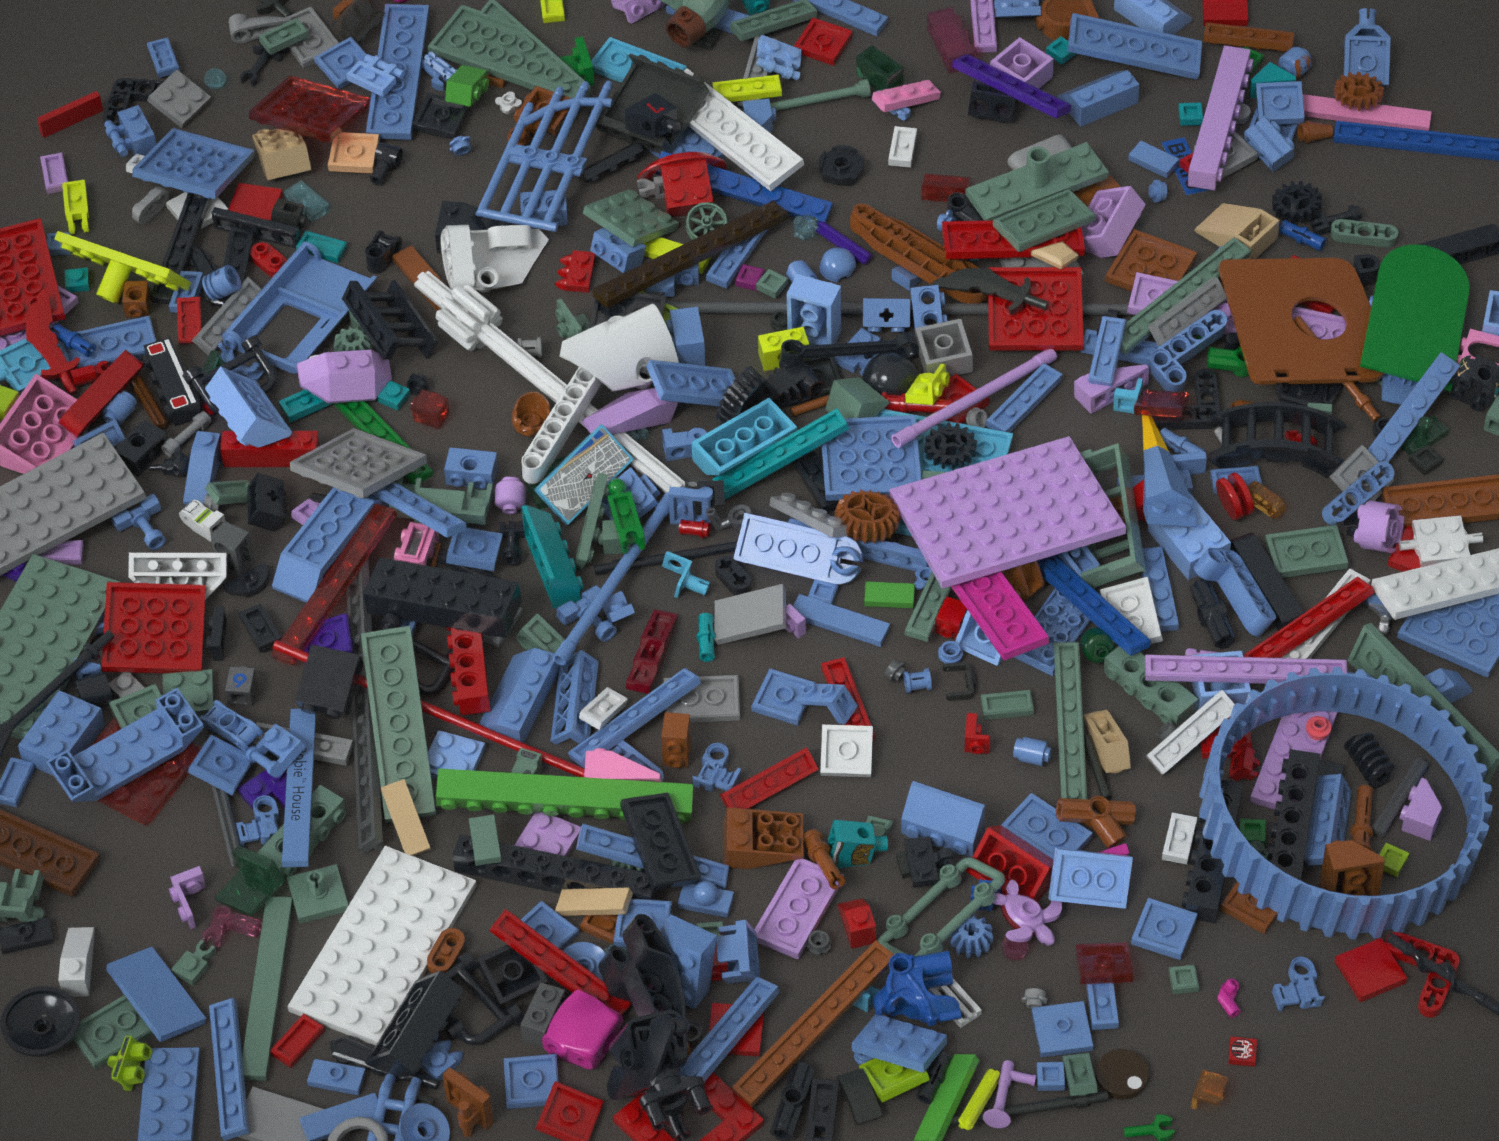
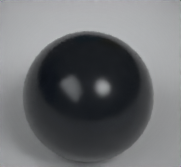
[862,352,918,395]

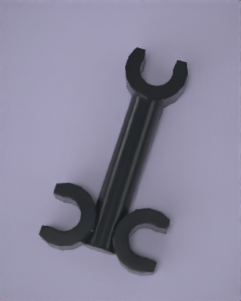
[240,38,287,87]

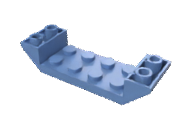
[272,487,389,605]
[46,688,204,802]

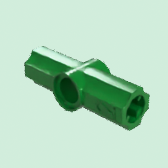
[1207,347,1249,377]

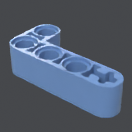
[1149,310,1227,395]
[1194,548,1276,637]

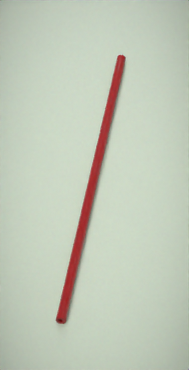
[273,640,585,777]

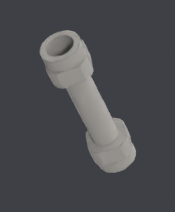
[161,411,211,457]

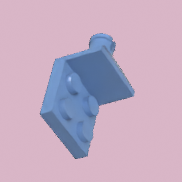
[1343,8,1391,87]

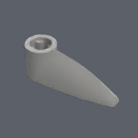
[228,14,291,43]

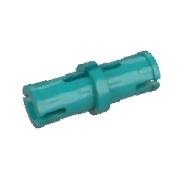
[696,613,716,662]

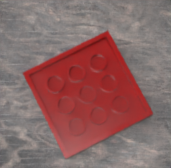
[988,267,1084,351]
[101,582,206,673]

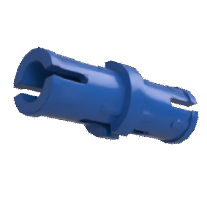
[1279,220,1327,252]
[51,324,96,357]

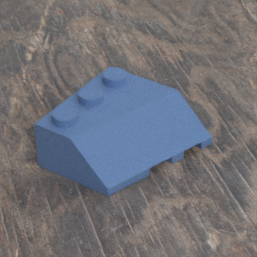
[659,914,717,1009]

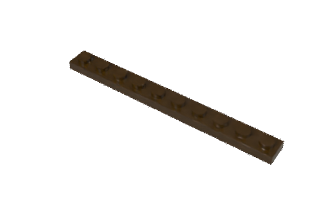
[593,201,788,308]

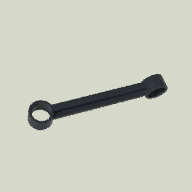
[780,332,919,366]

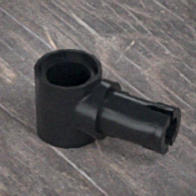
[370,143,403,185]

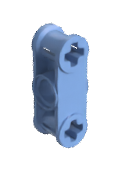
[199,700,263,752]

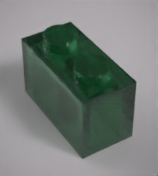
[856,45,904,91]

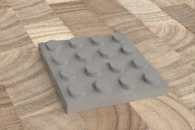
[290,428,427,498]

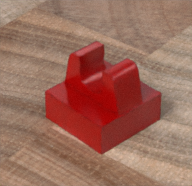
[1229,746,1260,781]

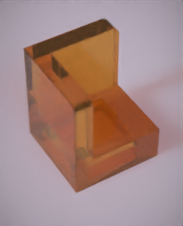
[1191,1069,1228,1109]

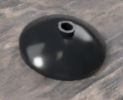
[0,986,80,1057]

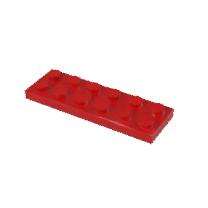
[942,220,1085,259]

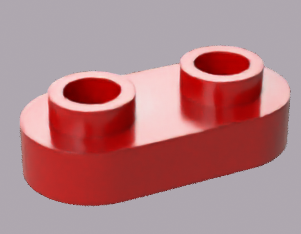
[250,242,287,277]

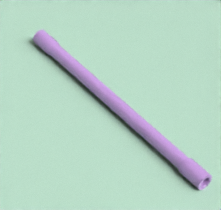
[891,349,1057,448]

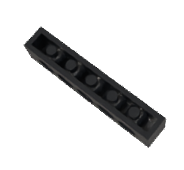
[1267,749,1320,881]
[1181,780,1244,924]

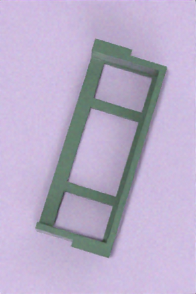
[1080,443,1146,590]

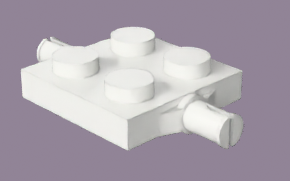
[1399,516,1483,567]

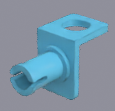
[662,551,711,598]

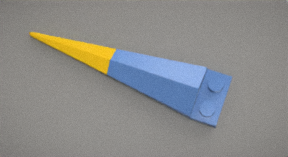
[1142,403,1197,527]

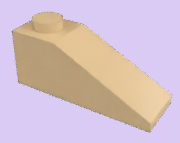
[1083,710,1131,773]

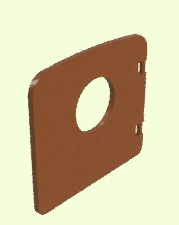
[1218,258,1384,385]

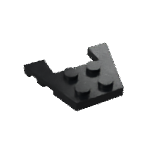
[1275,372,1351,406]

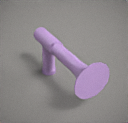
[983,1060,1036,1128]

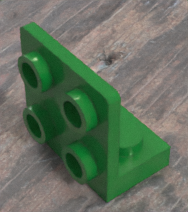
[559,36,595,87]

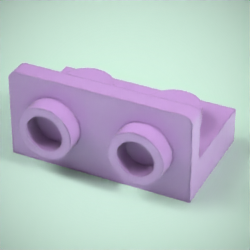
[611,0,665,24]

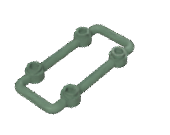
[877,857,1005,956]

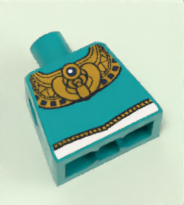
[827,820,888,868]

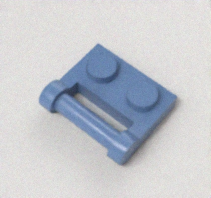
[668,486,713,526]
[245,723,306,778]

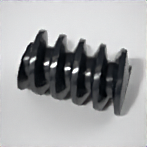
[1344,733,1395,788]

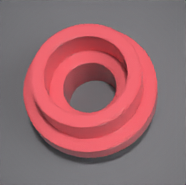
[1306,716,1331,740]

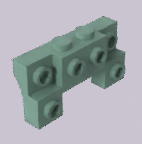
[389,477,494,525]
[0,869,44,922]

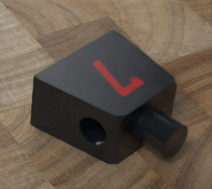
[625,93,681,139]

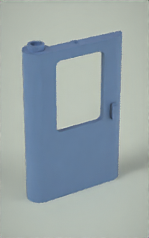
[222,242,377,374]

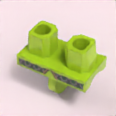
[107,1036,153,1091]

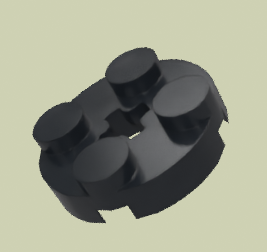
[819,145,864,186]

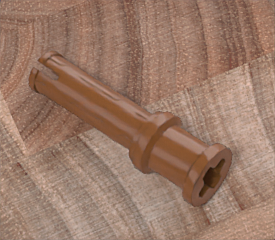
[1350,785,1374,851]
[803,829,845,889]

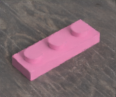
[872,80,941,112]

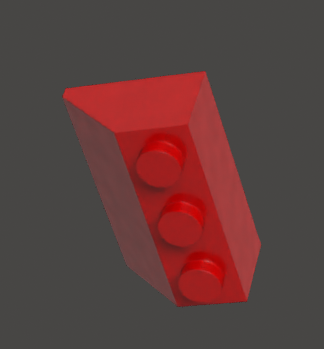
[965,825,1054,901]

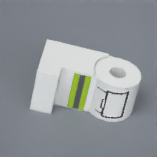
[179,500,225,542]

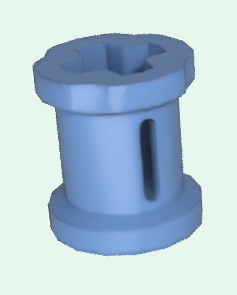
[903,668,932,694]

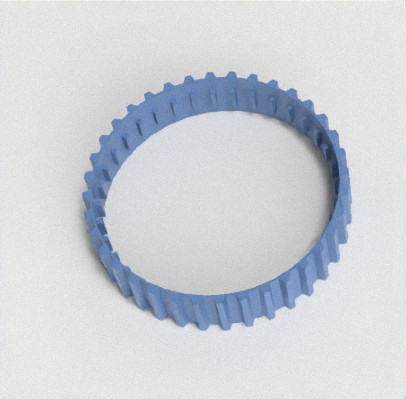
[1199,667,1492,940]

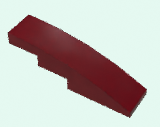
[625,609,678,694]

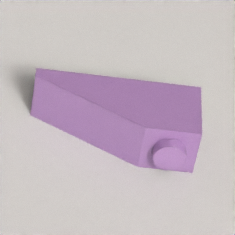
[1074,364,1149,414]

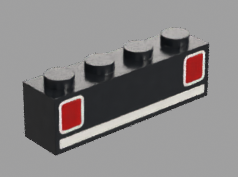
[142,337,201,427]

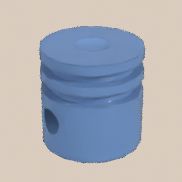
[202,265,241,301]

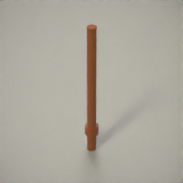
[1293,316,1381,423]

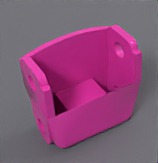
[542,989,624,1070]

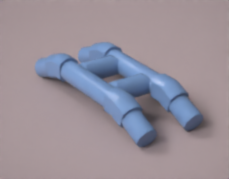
[367,1074,422,1141]

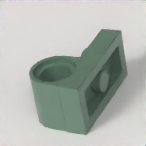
[517,613,565,653]

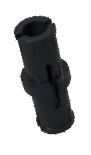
[916,1051,952,1104]

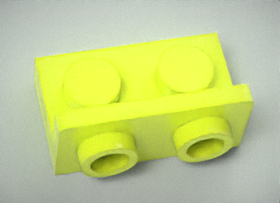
[905,364,950,405]

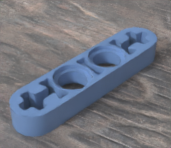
[1322,461,1394,525]

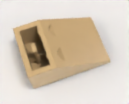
[252,124,311,180]
[1194,203,1280,259]

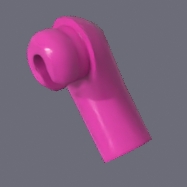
[1217,978,1241,1018]

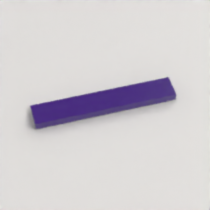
[952,54,1071,119]

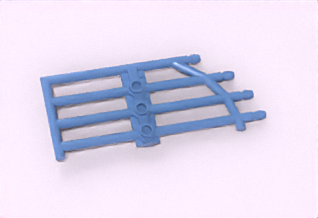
[475,81,613,232]

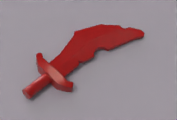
[26,288,80,396]

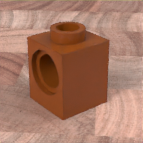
[122,281,151,318]

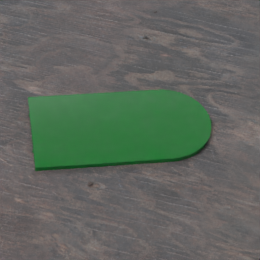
[1360,244,1470,391]

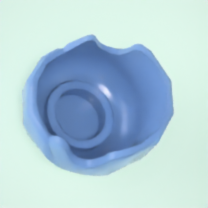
[819,247,856,282]

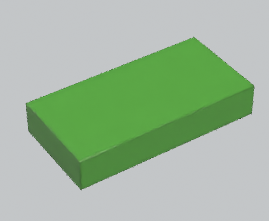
[864,582,915,608]

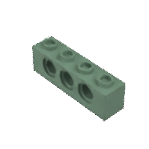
[1104,646,1198,726]
[255,785,346,883]

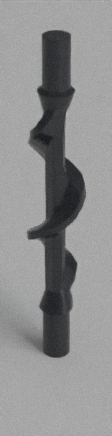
[1386,933,1499,1015]

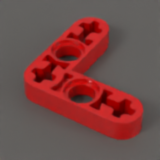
[1385,932,1460,1018]

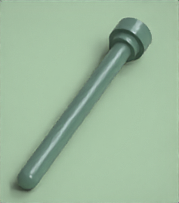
[770,79,871,111]

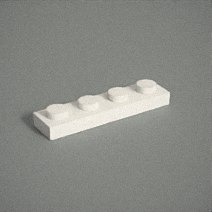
[1146,690,1235,775]

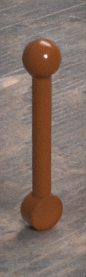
[431,543,442,567]

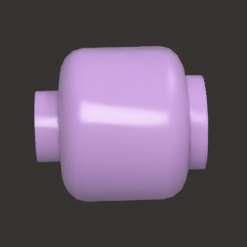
[495,477,526,514]

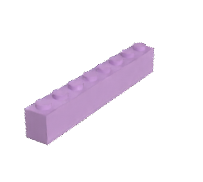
[1188,45,1254,190]

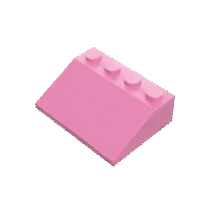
[0,374,77,474]

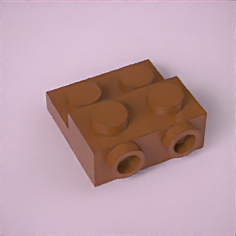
[514,86,572,135]

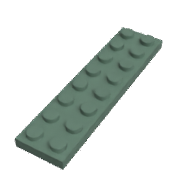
[1347,623,1499,784]
[361,626,436,823]

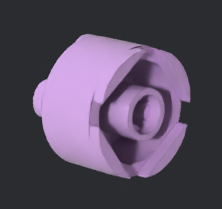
[1354,501,1404,553]

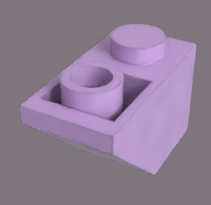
[1400,778,1442,841]

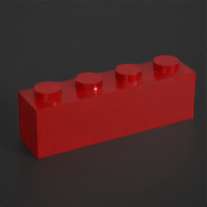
[220,431,320,467]

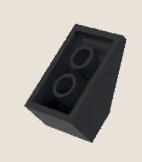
[435,201,512,253]

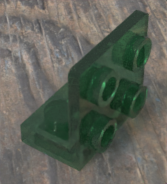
[215,845,285,917]

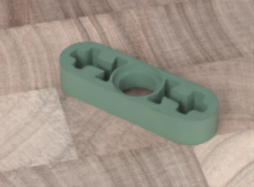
[1330,219,1398,248]

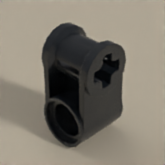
[365,230,402,274]

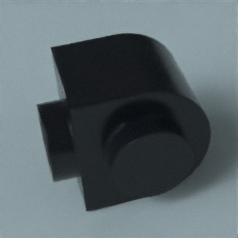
[1352,254,1380,284]

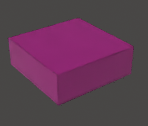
[735,264,765,291]

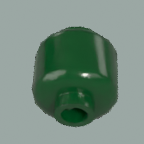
[1080,627,1115,664]

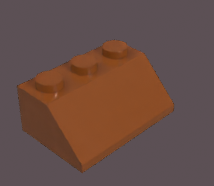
[1319,840,1385,896]

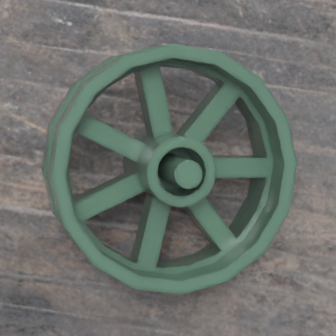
[686,202,727,240]

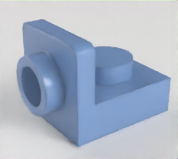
[603,591,635,622]

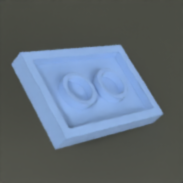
[1048,848,1133,909]

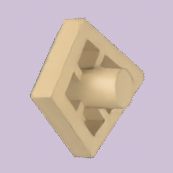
[1031,241,1079,269]

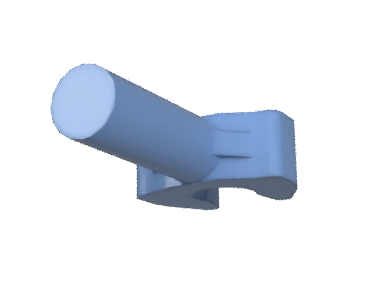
[421,59,448,91]

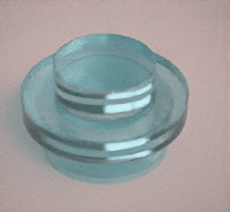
[204,68,226,89]

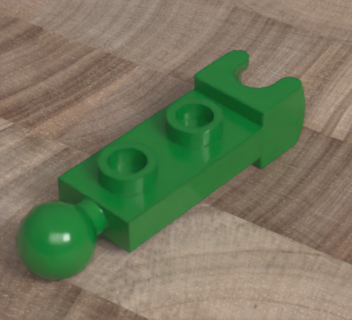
[607,478,646,554]

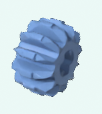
[949,913,994,959]

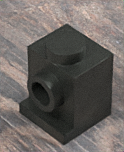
[271,198,306,228]

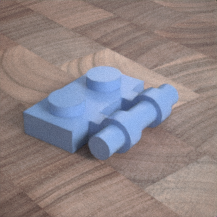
[756,35,801,80]
[346,54,405,97]

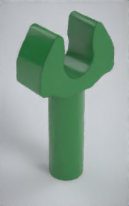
[1123,1114,1175,1141]

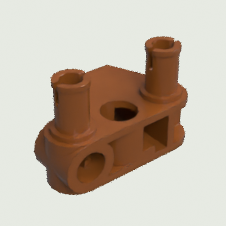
[1001,560,1044,602]

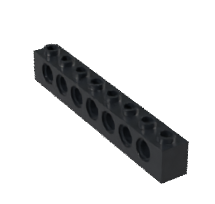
[452,834,659,900]

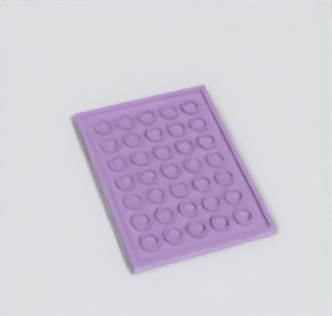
[889,436,1126,589]

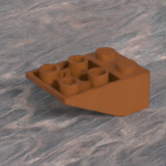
[723,807,804,869]

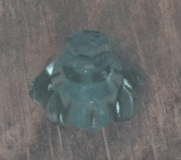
[793,214,818,241]

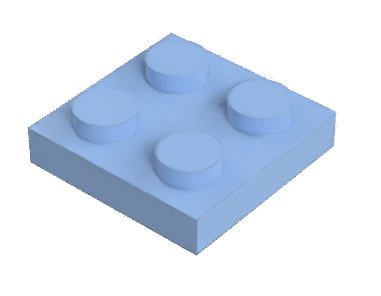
[428,730,486,780]

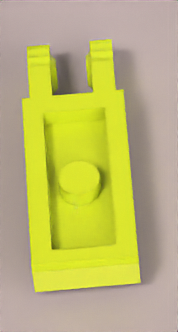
[62,180,89,234]

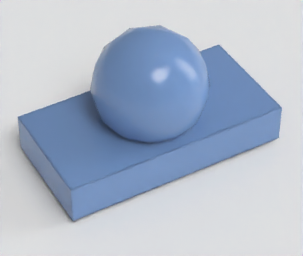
[678,881,734,918]

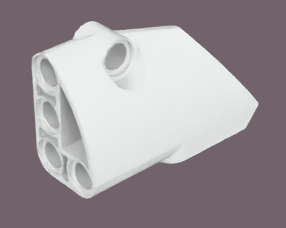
[441,225,549,293]
[559,304,679,392]

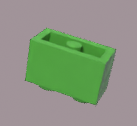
[445,65,489,107]

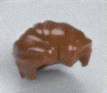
[511,391,551,437]

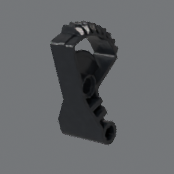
[716,352,825,425]

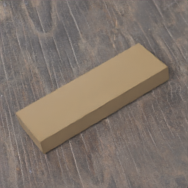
[381,779,431,857]
[555,888,633,916]

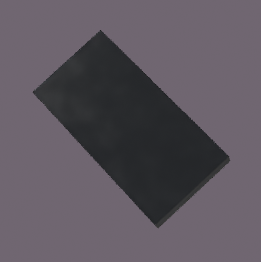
[620,792,702,890]

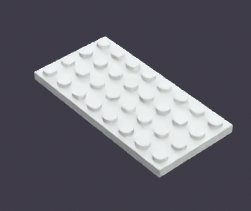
[288,846,477,1046]

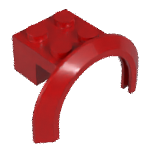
[637,152,727,217]

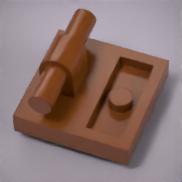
[443,1067,494,1137]

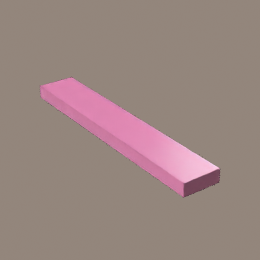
[1302,94,1432,131]

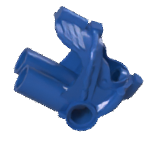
[873,951,961,1027]

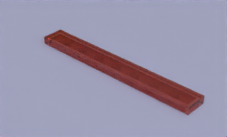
[271,503,397,666]

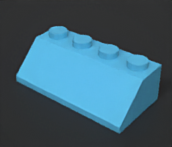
[691,398,797,475]

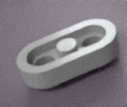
[132,186,170,225]

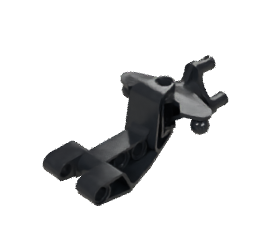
[598,914,713,1141]

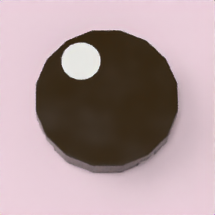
[1095,1049,1149,1100]

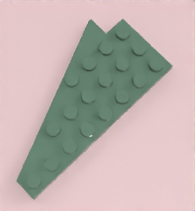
[427,0,592,98]

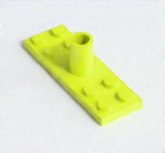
[54,231,191,304]

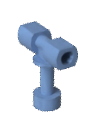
[111,494,166,550]
[556,585,617,642]

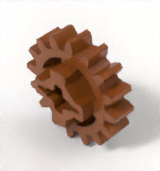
[1334,72,1384,111]

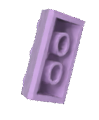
[1081,186,1146,258]

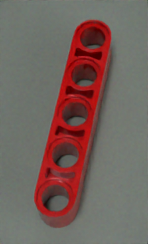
[58,350,145,438]

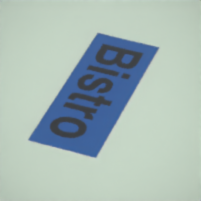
[1161,137,1209,195]

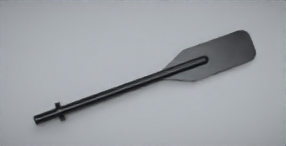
[0,630,115,757]

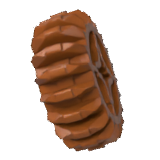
[834,489,901,544]

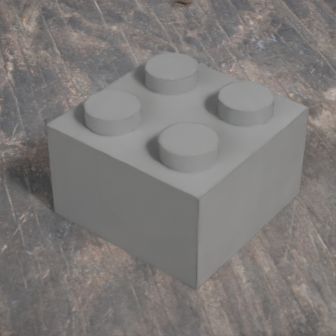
[915,319,973,377]

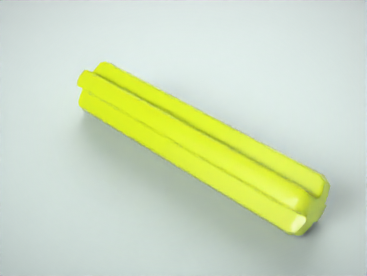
[959,1069,1000,1130]

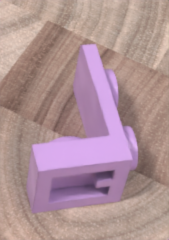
[169,866,206,929]

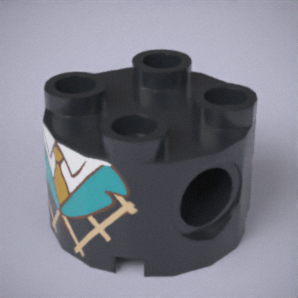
[1449,355,1499,411]

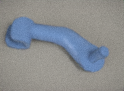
[218,342,264,381]

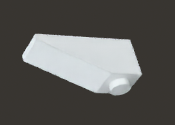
[58,927,95,997]

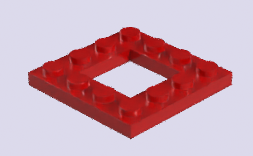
[613,1052,764,1141]

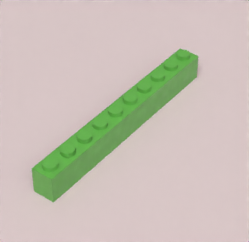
[436,768,693,824]

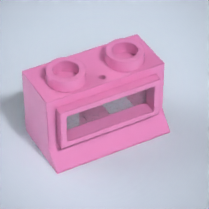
[394,522,440,566]

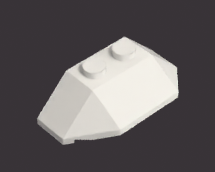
[129,553,227,601]

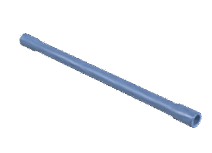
[552,492,669,665]

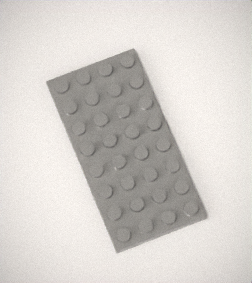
[0,433,146,575]

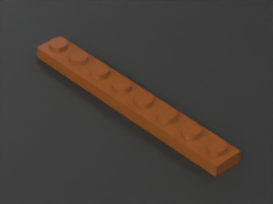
[732,940,894,1107]

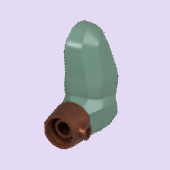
[660,0,729,48]

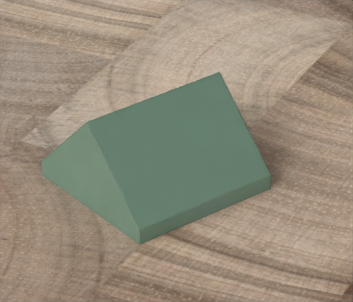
[825,377,889,419]

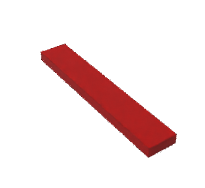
[1243,576,1374,658]
[489,909,631,1016]

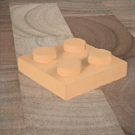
[328,132,380,173]

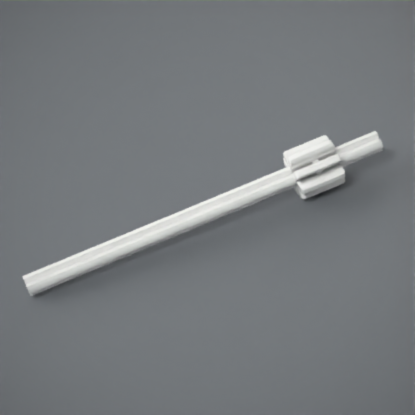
[414,271,689,493]

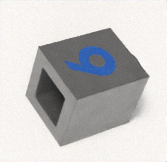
[225,666,257,707]

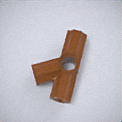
[1056,796,1136,849]

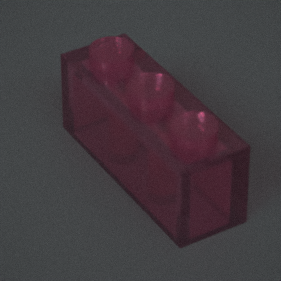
[927,7,977,74]

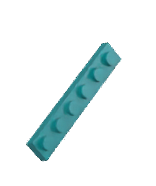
[712,408,850,500]

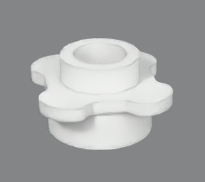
[495,92,522,114]

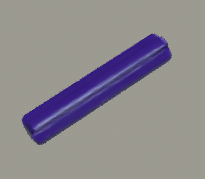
[815,221,872,265]

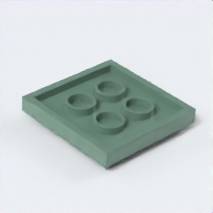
[583,189,679,247]

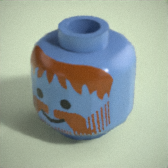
[1278,47,1312,80]

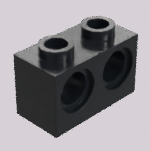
[968,81,1016,123]

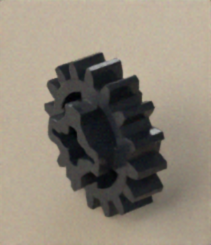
[1272,181,1322,224]
[925,422,977,470]

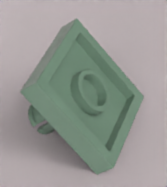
[287,864,348,924]

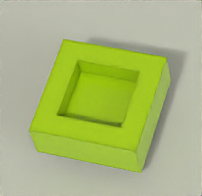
[1379,843,1410,878]

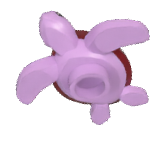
[993,880,1062,946]

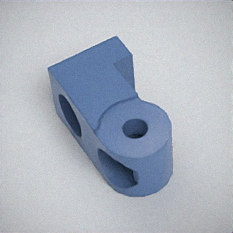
[662,428,707,461]

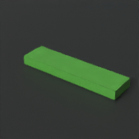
[914,1054,980,1141]

